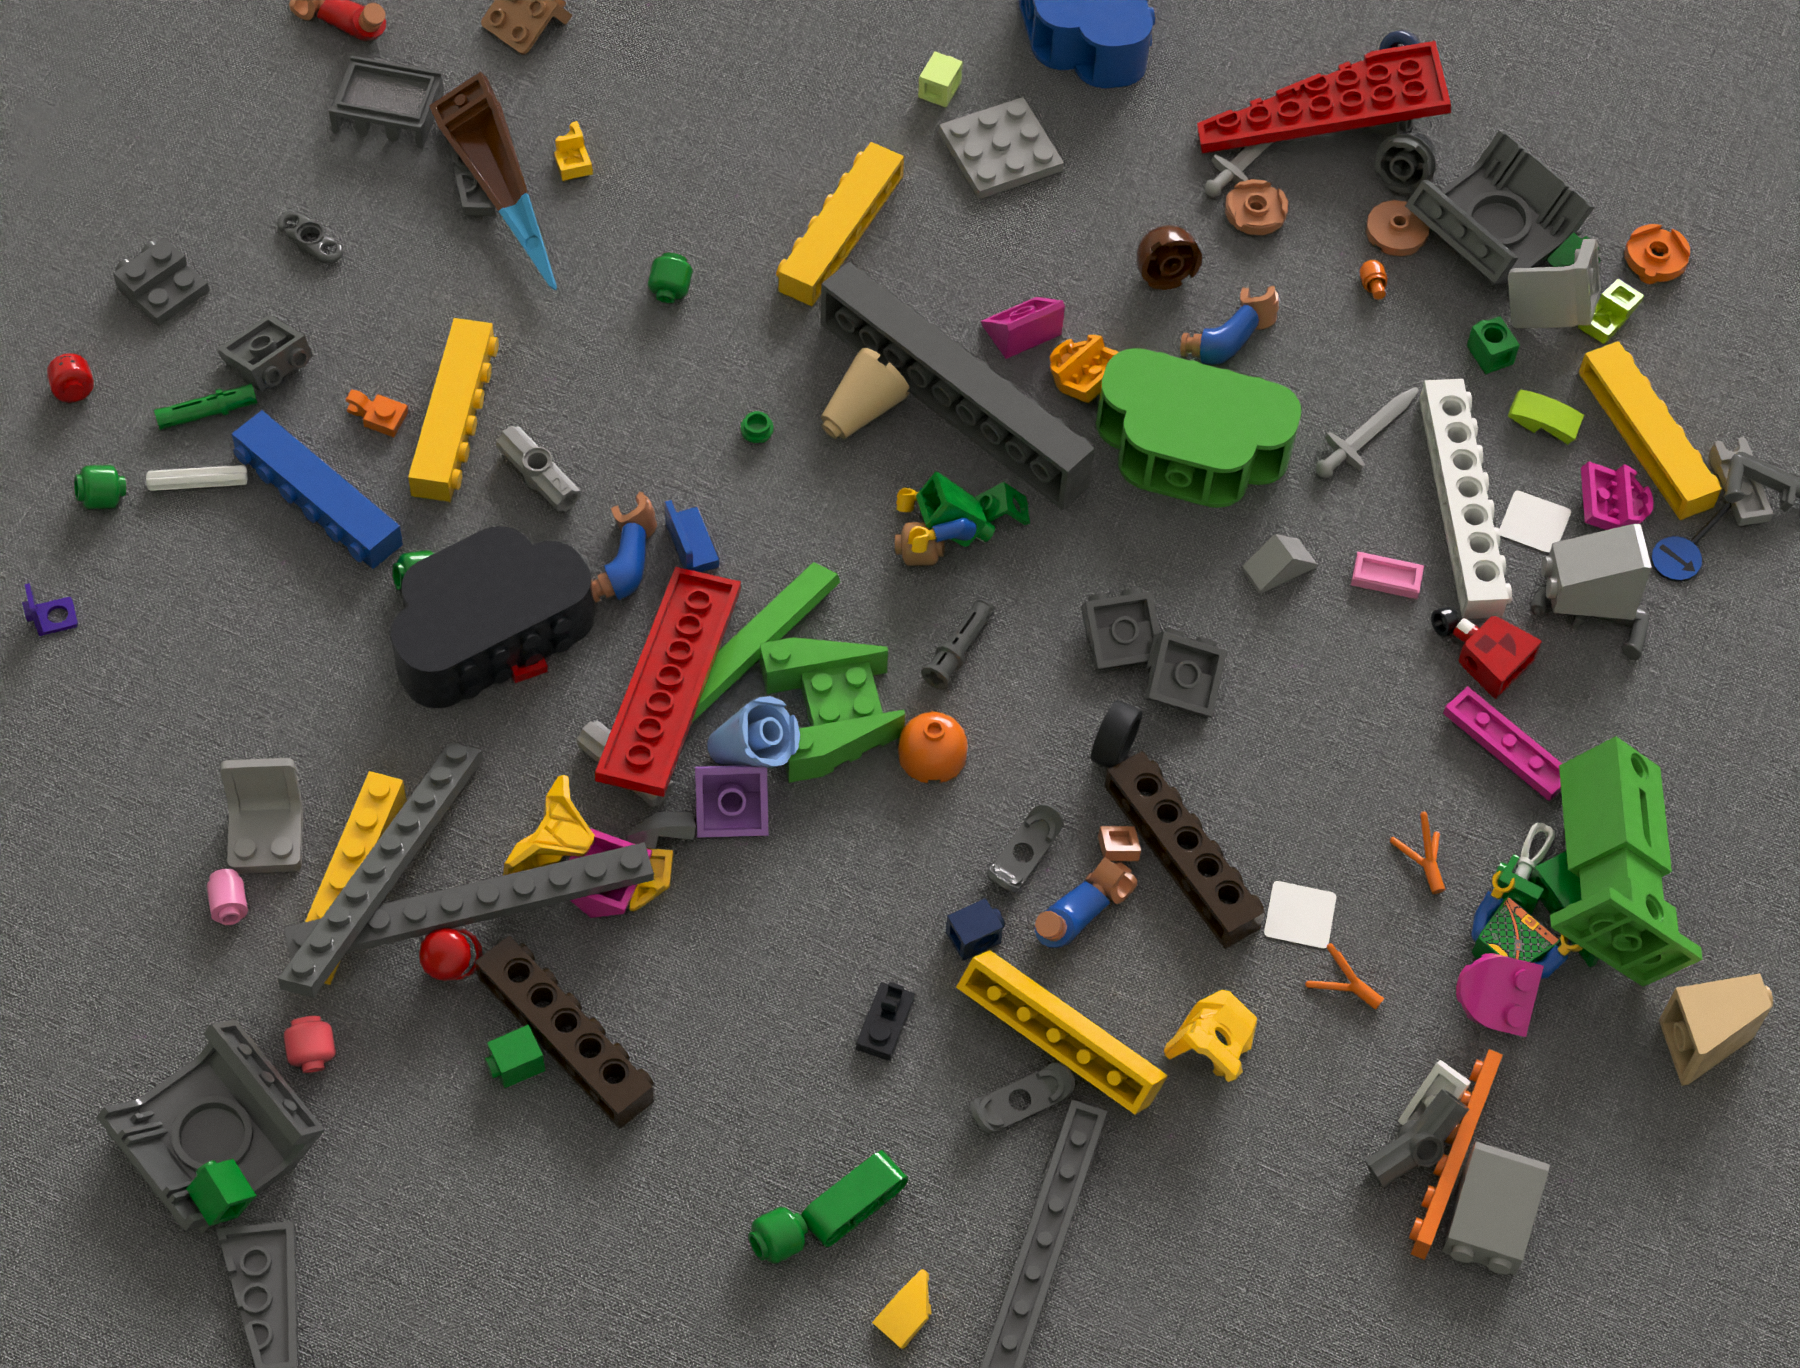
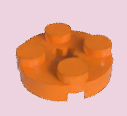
[1624,224,1690,284]

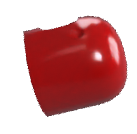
[419,927,483,981]

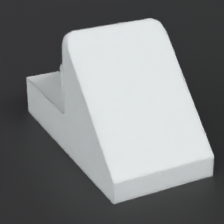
[1398,1060,1471,1125]

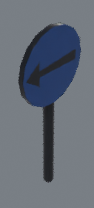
[1651,502,1732,582]

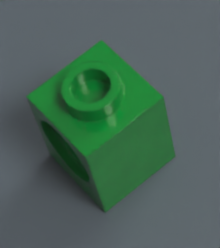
[1467,316,1520,375]

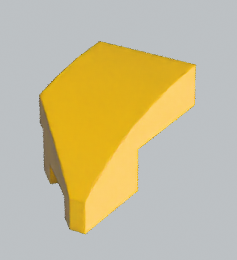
[554,121,593,181]
[629,848,674,911]
[872,1269,932,1349]

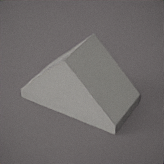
[1242,534,1317,594]

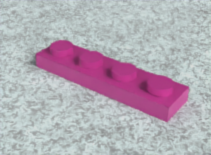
[1443,686,1562,801]

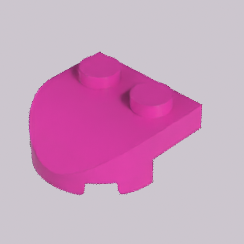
[1581,461,1654,530]
[1456,953,1544,1037]

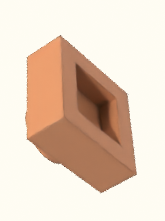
[1098,826,1141,861]

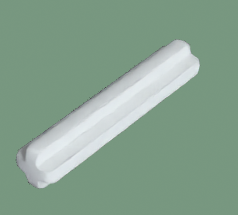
[146,465,248,491]

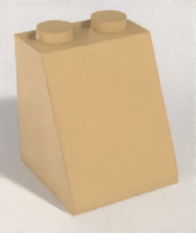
[1659,973,1773,1086]

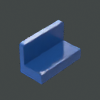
[664,500,719,572]

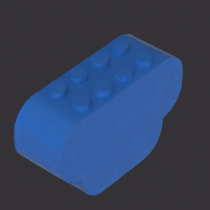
[1019,0,1155,88]

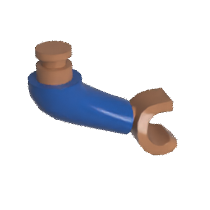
[1180,285,1279,365]
[591,491,657,603]
[1035,857,1137,948]

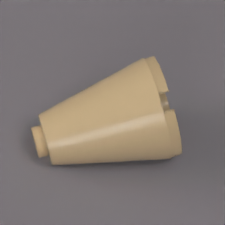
[821,348,910,439]

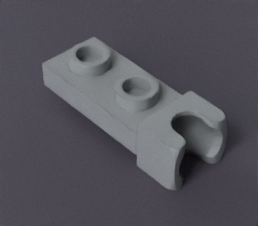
[1709,437,1773,526]

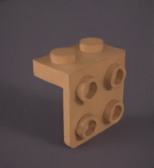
[481,0,572,55]

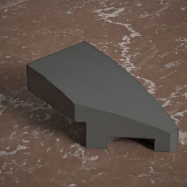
[626,812,696,849]

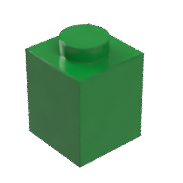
[484,1025,545,1089]
[186,1159,257,1226]

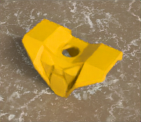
[503,775,595,876]
[1164,989,1257,1082]

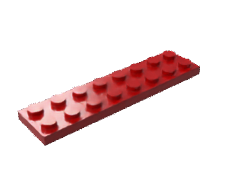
[595,567,741,797]

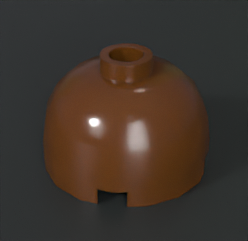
[1136,225,1202,290]

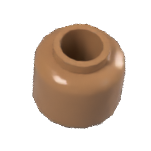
[895,522,945,566]

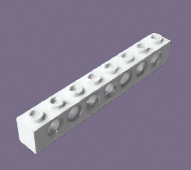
[1419,379,1512,619]

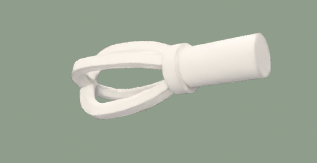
[1515,823,1555,880]

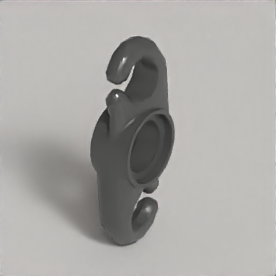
[277,211,344,263]

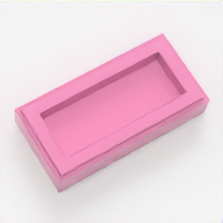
[1351,552,1424,599]

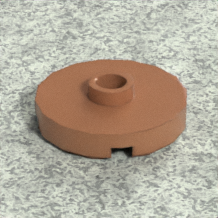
[1225,179,1288,235]
[1366,200,1430,256]

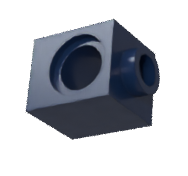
[946,898,1005,961]

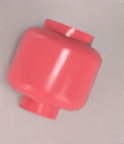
[283,1016,336,1073]

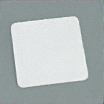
[1499,491,1571,553]
[1264,881,1336,949]

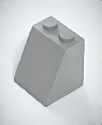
[1541,524,1652,620]
[1442,1142,1550,1275]

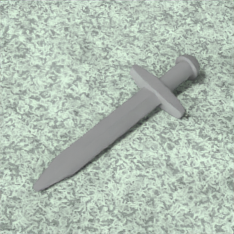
[1204,142,1273,197]
[1315,387,1418,478]

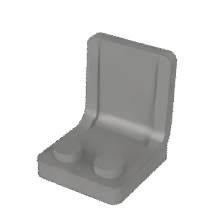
[1508,239,1600,328]
[220,758,303,874]

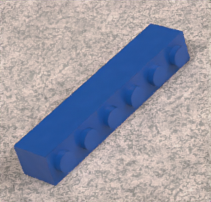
[232,410,403,569]

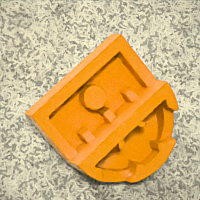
[1050,335,1119,403]

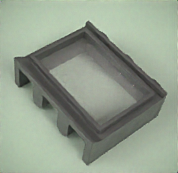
[329,55,444,149]

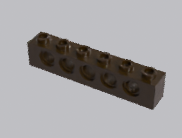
[1104,751,1265,949]
[475,935,654,1130]

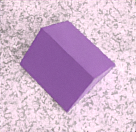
[695,765,769,838]

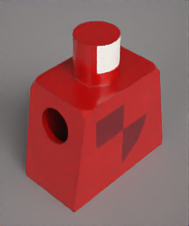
[1453,616,1542,699]

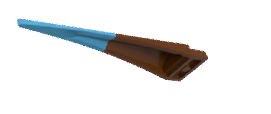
[429,71,557,290]

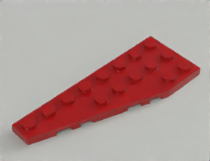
[1197,41,1451,153]

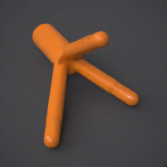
[1390,811,1446,894]
[1305,943,1384,1010]

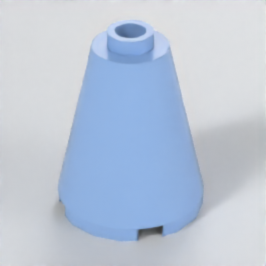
[707,696,800,768]

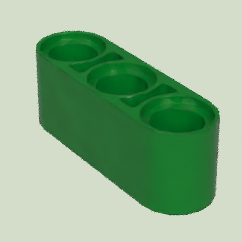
[801,1150,909,1247]

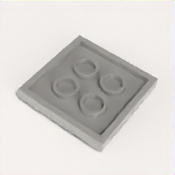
[939,97,1064,199]

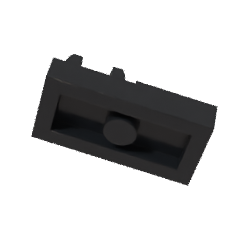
[856,982,915,1061]

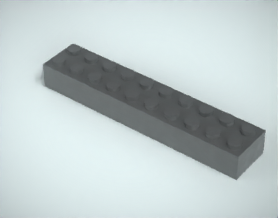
[821,262,1095,510]

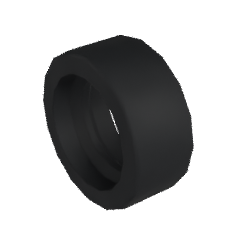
[1090,700,1143,768]

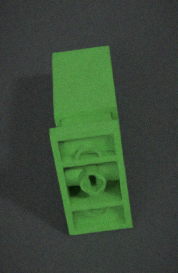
[1550,736,1703,987]

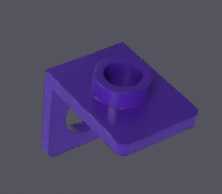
[22,583,78,636]

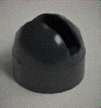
[1431,607,1461,636]

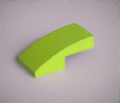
[1578,279,1644,344]
[1508,389,1584,445]

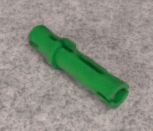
[154,383,258,430]

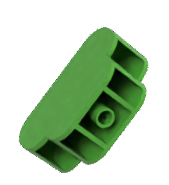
[1096,348,1301,508]

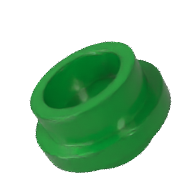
[741,411,774,443]

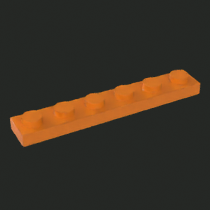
[1409,1049,1503,1260]

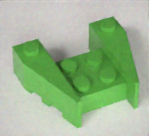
[760,637,905,783]

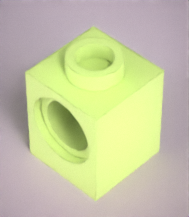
[918,51,963,107]

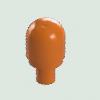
[1359,260,1388,300]

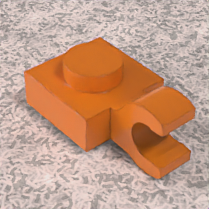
[345,389,408,438]

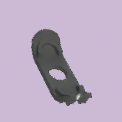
[986,803,1064,893]
[970,1062,1075,1133]

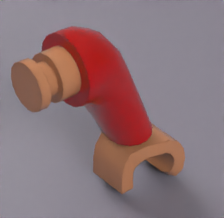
[289,0,386,41]

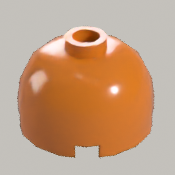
[898,711,968,783]

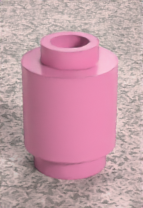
[207,869,248,925]

